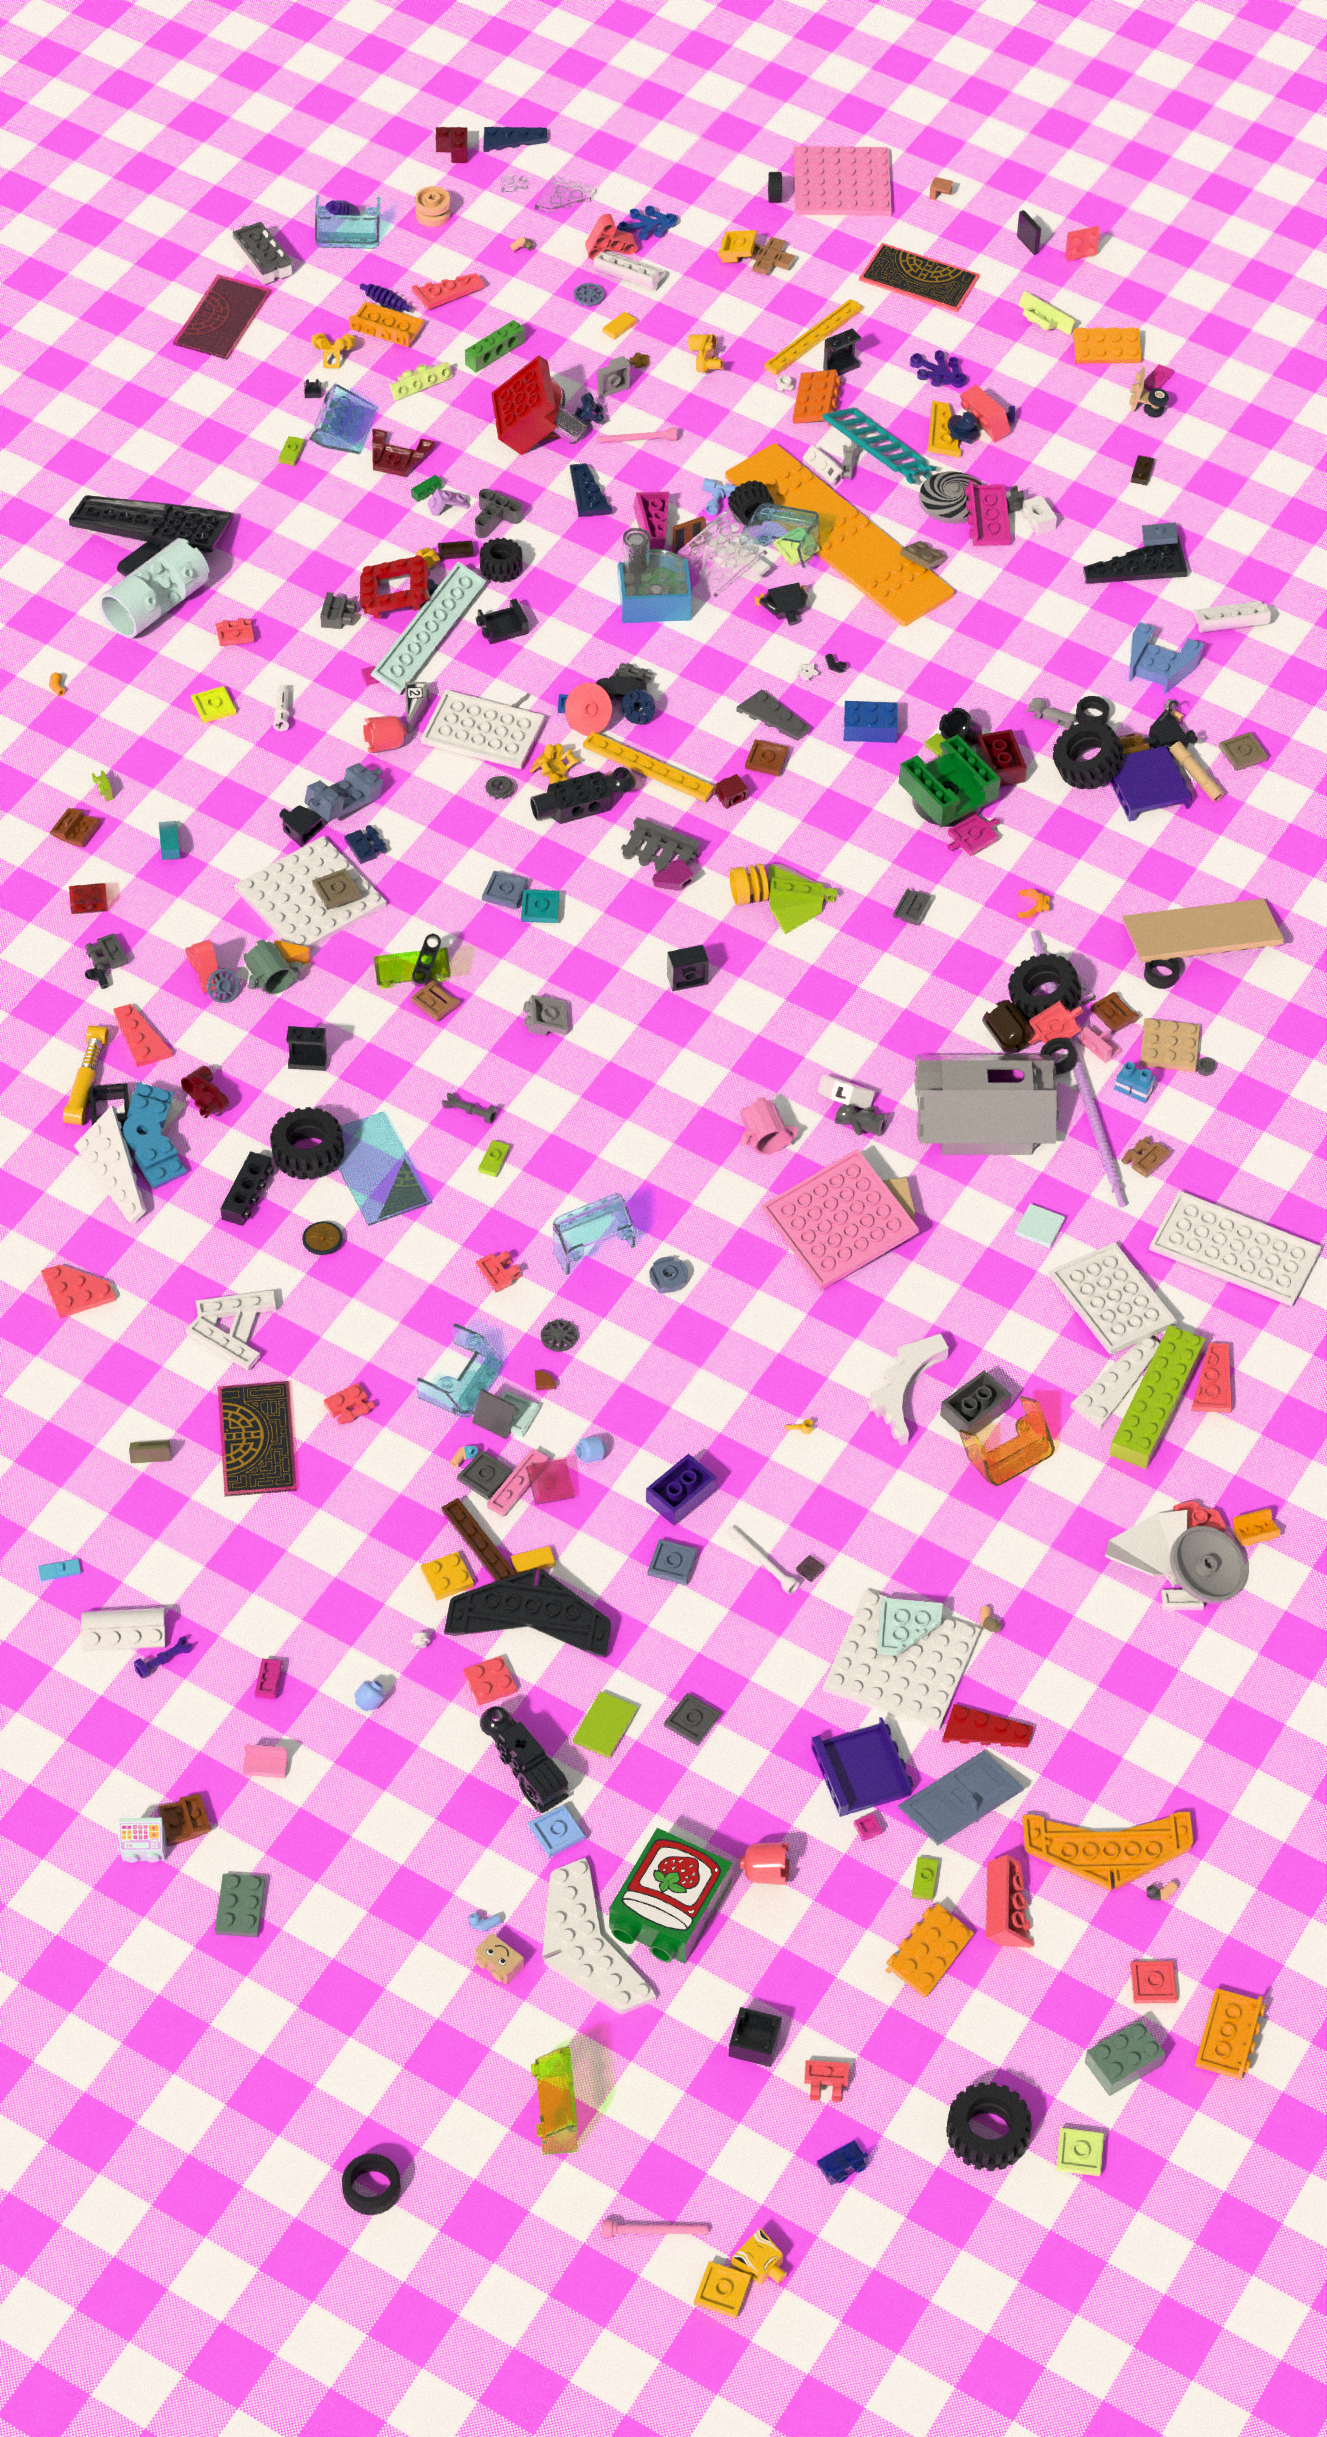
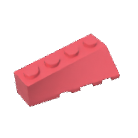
[986,1854,1033,1948]

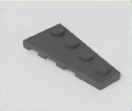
[736,689,811,741]

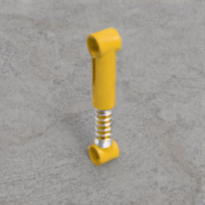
[63,1025,109,1126]

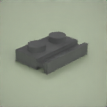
[893,888,932,926]

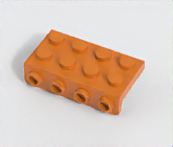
[792,369,841,426]

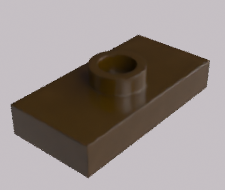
[438,540,474,559]

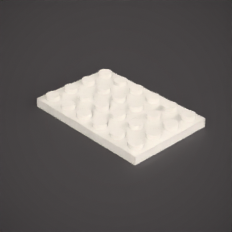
[421,690,545,769]
[1049,1242,1177,1355]

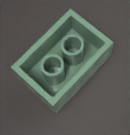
[1084,2020,1165,2096]

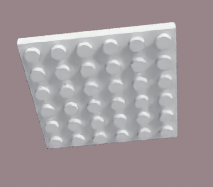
[234,836,386,949]
[822,1589,980,1731]

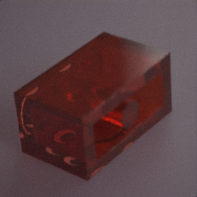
[69,883,108,914]

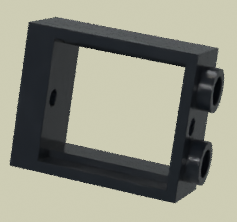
[90,1083,129,1131]

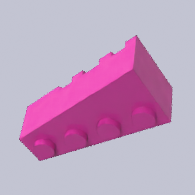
[633,491,669,554]

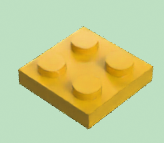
[420,1551,474,1601]
[694,2261,751,2319]

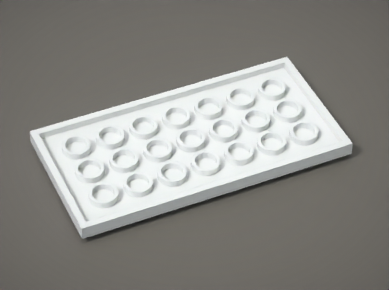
[1149,1191,1321,1307]

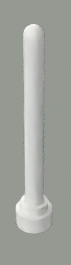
[728,1526,799,1595]

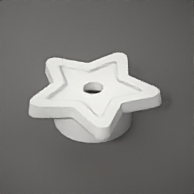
[796,663,819,680]

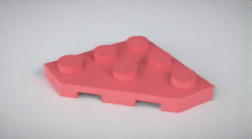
[41,1264,116,1318]

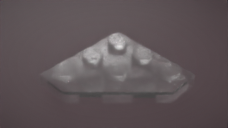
[535,175,597,213]

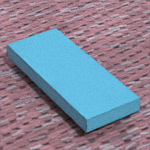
[38,1559,81,1582]

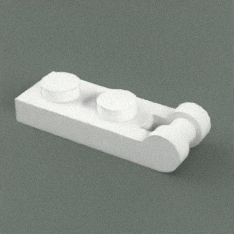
[802,445,844,485]

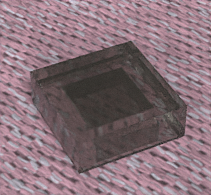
[796,1555,825,1582]

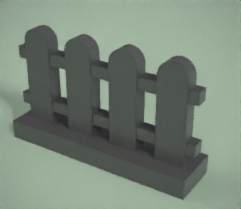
[621,817,702,872]

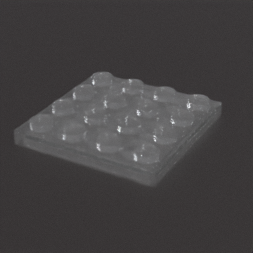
[677,508,768,598]

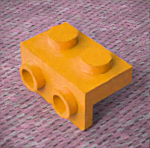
[1233,1508,1280,1546]

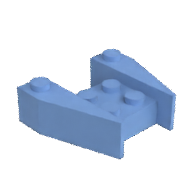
[1128,622,1204,694]

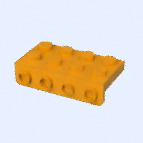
[349,301,424,347]
[1072,327,1141,364]
[885,1903,974,1998]
[1194,1988,1266,2080]

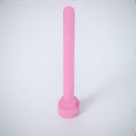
[596,427,677,443]
[602,2220,709,2238]

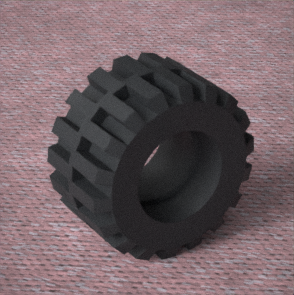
[728,480,774,526]
[480,537,523,583]

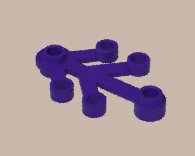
[910,350,967,388]

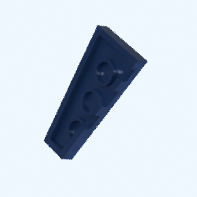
[483,126,547,153]

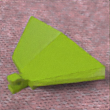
[768,864,837,935]

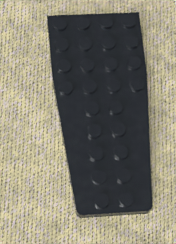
[69,495,234,553]

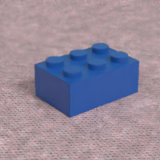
[843,701,898,743]

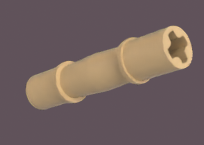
[1169,741,1224,802]

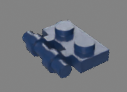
[344,825,388,864]

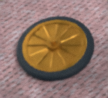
[302,1221,343,1255]

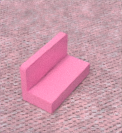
[243,1744,288,1778]

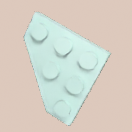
[877,1598,943,1656]

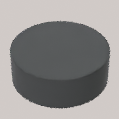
[1196,1058,1215,1076]

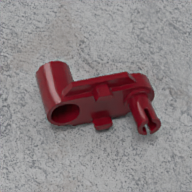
[181,1065,229,1118]

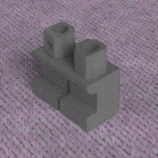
[320,592,356,629]

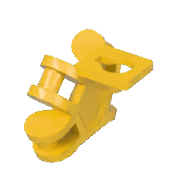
[311,333,356,368]
[529,743,579,784]

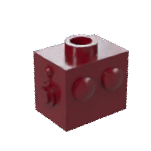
[715,774,748,809]

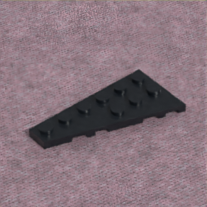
[1083,536,1188,584]

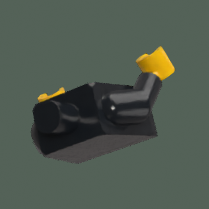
[754,582,808,626]

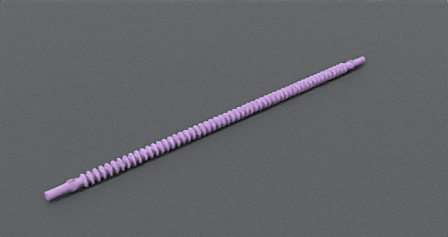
[1030,930,1126,1207]

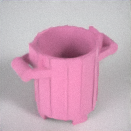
[740,1097,799,1155]

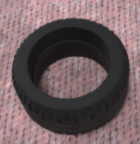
[342,2153,401,2215]

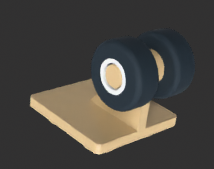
[1129,366,1169,418]

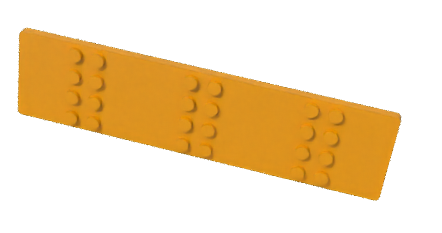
[725,443,954,627]

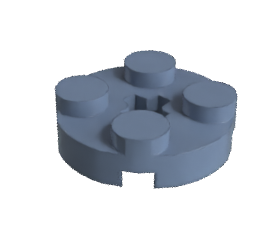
[649,1257,688,1294]

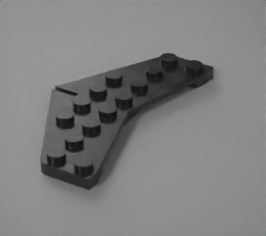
[444,1568,611,1658]

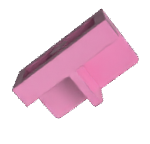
[1079,1026,1121,1064]

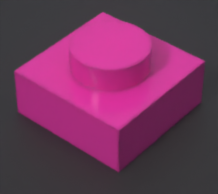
[361,666,381,686]
[853,1813,882,1841]

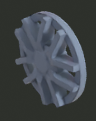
[574,283,604,307]
[206,968,239,1003]

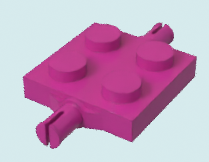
[947,814,999,856]

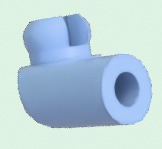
[468,1913,501,1932]

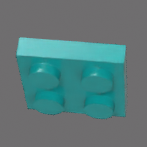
[521,889,560,923]

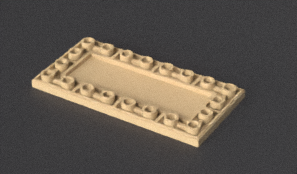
[1122,898,1284,962]

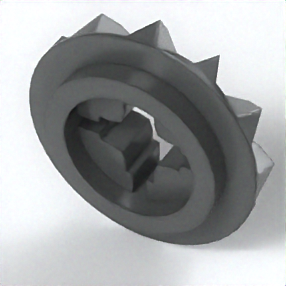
[485,776,514,800]

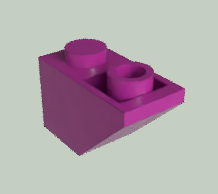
[652,858,695,891]

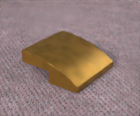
[1117,732,1150,755]

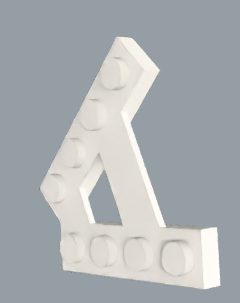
[186,1290,276,1371]

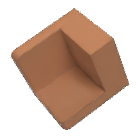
[929,177,953,200]

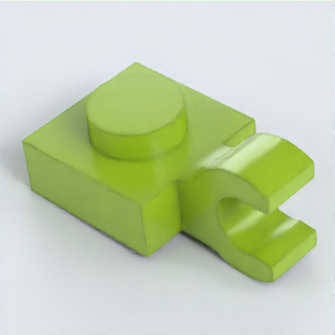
[92,770,113,802]

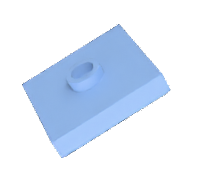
[528,1804,586,1858]

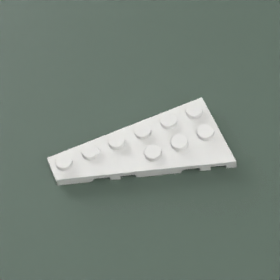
[74,1106,146,1224]

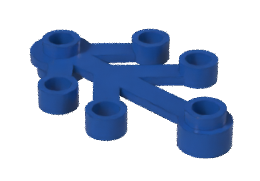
[617,206,678,240]

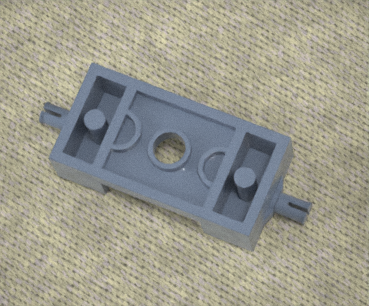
[304,763,383,822]

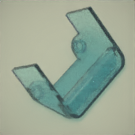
[315,195,382,249]
[739,503,820,568]
[553,1193,636,1275]
[416,1323,503,1418]

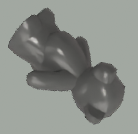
[835,1104,887,1136]

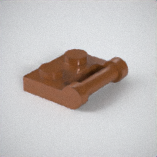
[1090,992,1140,1033]

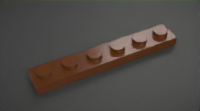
[441,1498,516,1582]

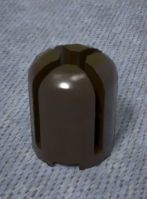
[982,1000,1034,1054]

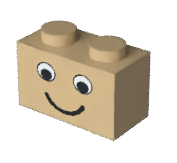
[474,1933,524,1985]

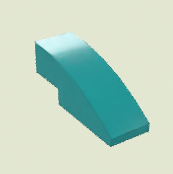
[158,821,180,860]

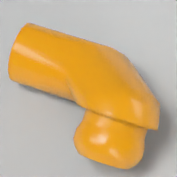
[49,672,65,696]

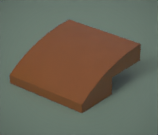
[50,808,102,847]
[158,1794,211,1846]

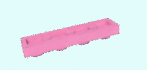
[487,1448,549,1517]

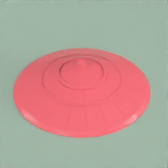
[565,683,612,736]

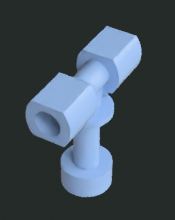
[702,478,738,515]

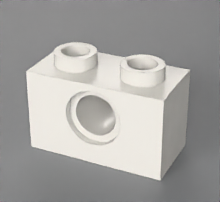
[1021,496,1057,535]

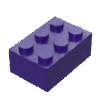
[646,1453,717,1525]

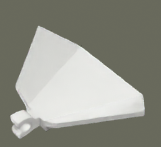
[1105,1510,1187,1587]

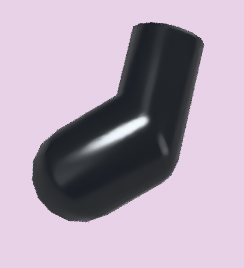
[825,654,847,673]
[85,968,109,989]

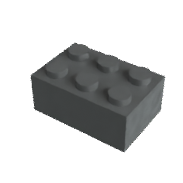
[940,1370,1012,1440]

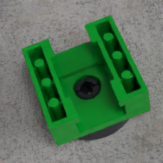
[898,734,1001,827]

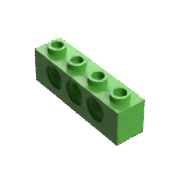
[465,320,525,373]

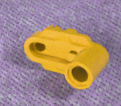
[688,334,724,373]

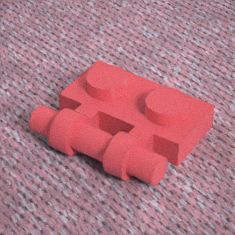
[216,618,254,646]
[323,1382,375,1425]

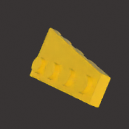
[927,400,961,458]

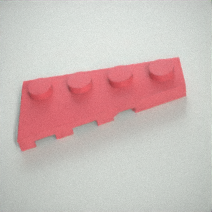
[412,273,484,310]
[113,1004,173,1067]
[1191,1343,1231,1413]

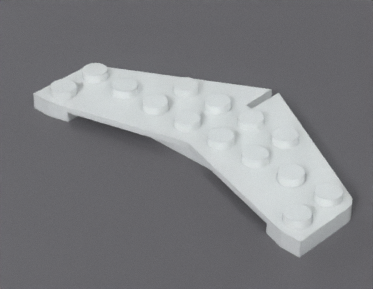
[542,1858,656,2014]

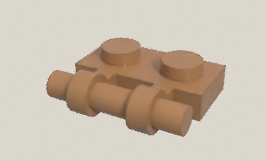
[1121,1137,1171,1178]

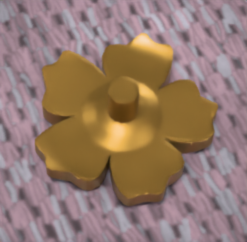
[630,352,649,368]

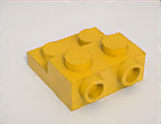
[718,230,758,263]

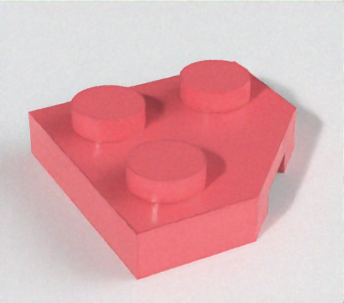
[1173,1501,1226,1532]

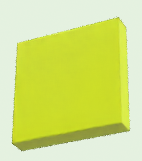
[191,686,236,723]

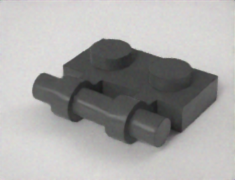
[612,663,654,685]
[85,933,128,972]

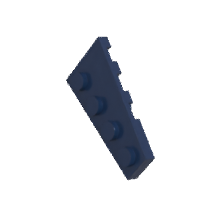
[569,463,612,517]

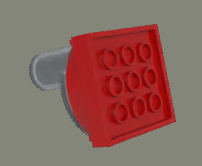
[491,355,587,455]

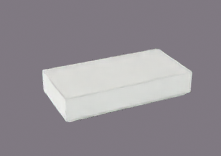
[1161,1589,1204,1611]

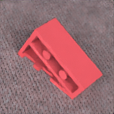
[960,384,1011,443]

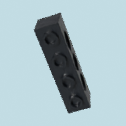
[220,1151,274,1226]

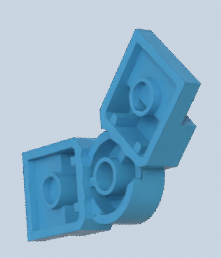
[122,1082,187,1189]

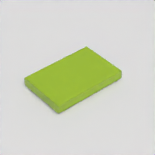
[573,1691,637,1759]

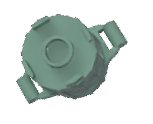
[244,939,302,995]

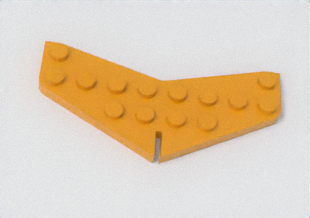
[1022,1812,1193,1891]

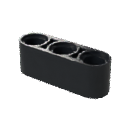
[117,542,162,577]
[411,933,441,987]

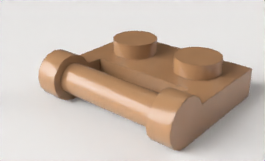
[411,981,461,1021]

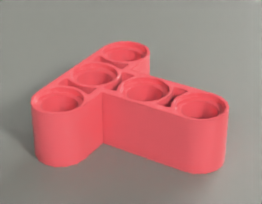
[585,214,638,260]
[185,939,219,993]

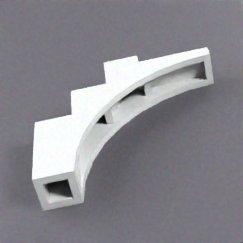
[868,1333,949,1446]

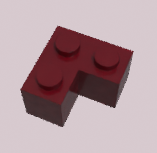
[435,127,468,163]

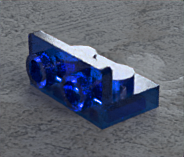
[817,2140,869,2185]

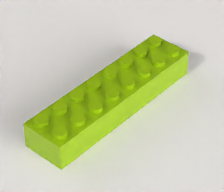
[1109,1325,1206,1469]

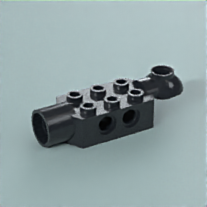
[530,767,636,824]

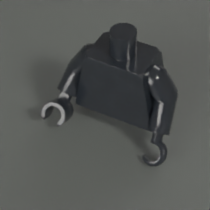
[1143,700,1198,752]

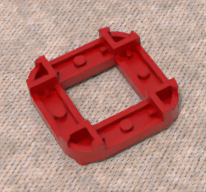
[360,555,430,618]

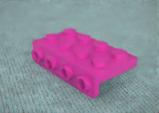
[965,481,1011,546]

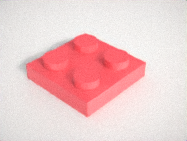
[1065,226,1100,261]
[463,1656,517,1706]

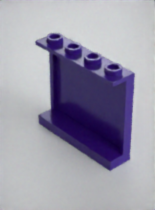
[1110,746,1192,822]
[811,1717,913,1817]

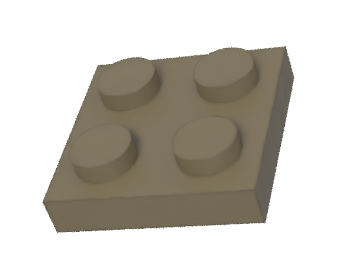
[900,541,947,569]
[1219,732,1267,771]
[312,869,361,910]

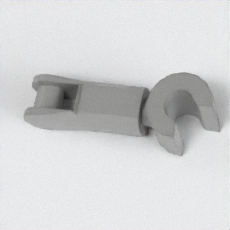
[840,440,859,480]
[1025,697,1074,729]

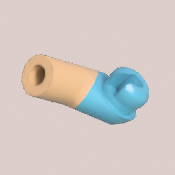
[450,1445,478,1468]

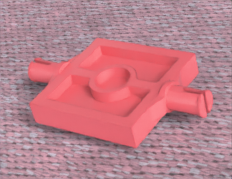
[1028,1001,1084,1046]

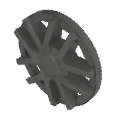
[541,1319,577,1352]

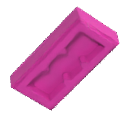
[1144,364,1173,391]
[255,1658,283,1700]

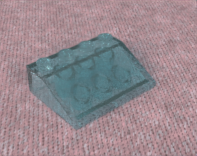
[309,382,378,454]

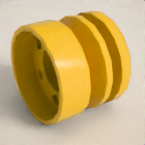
[729,863,769,906]

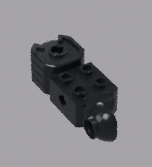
[479,1706,569,1814]

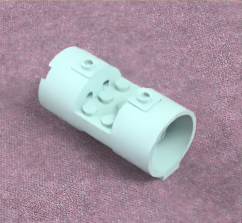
[99,538,210,638]

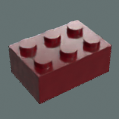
[976,729,1027,786]

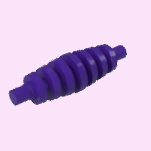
[325,200,360,218]
[360,283,412,313]

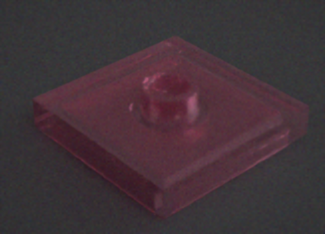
[526,1459,575,1505]

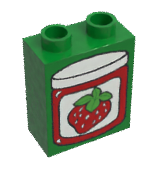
[609,1828,733,1964]

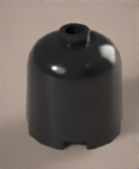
[939,708,982,748]

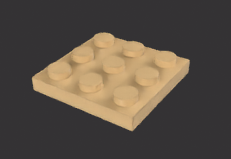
[1140,1018,1200,1072]

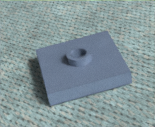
[1142,522,1178,546]
[482,870,528,909]
[647,1539,698,1585]

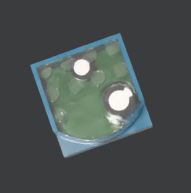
[617,528,692,623]

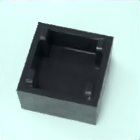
[667,944,709,992]
[728,2007,782,2067]

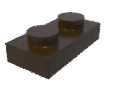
[1131,455,1154,486]

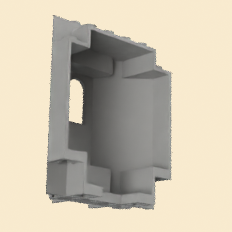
[914,1055,1059,1155]

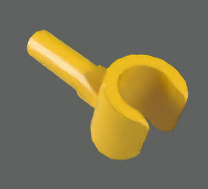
[785,1419,813,1435]

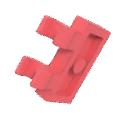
[476,1251,521,1293]
[804,2060,849,2102]

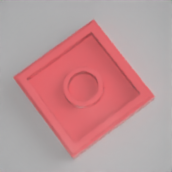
[1130,1961,1177,2004]

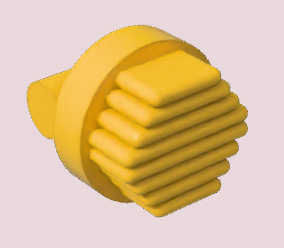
[416,547,440,569]

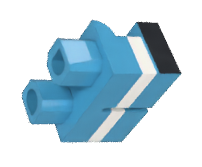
[1114,1061,1155,1104]

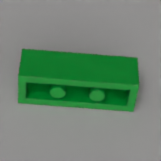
[411,475,442,502]

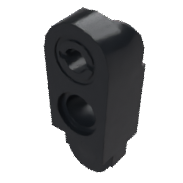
[596,676,647,698]

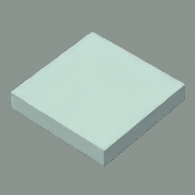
[1015,1204,1065,1248]
[500,1390,540,1438]

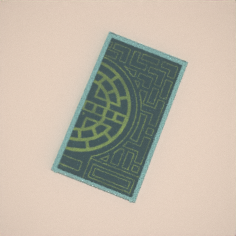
[337,1111,432,1226]

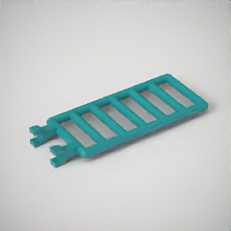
[822,407,936,484]

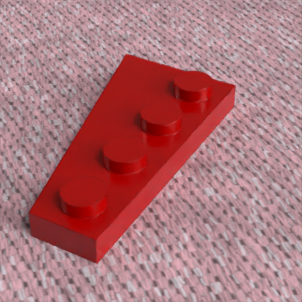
[942,1704,1034,1748]

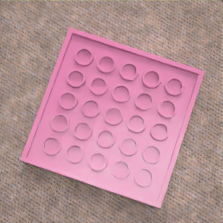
[793,146,892,216]
[761,1148,919,1291]

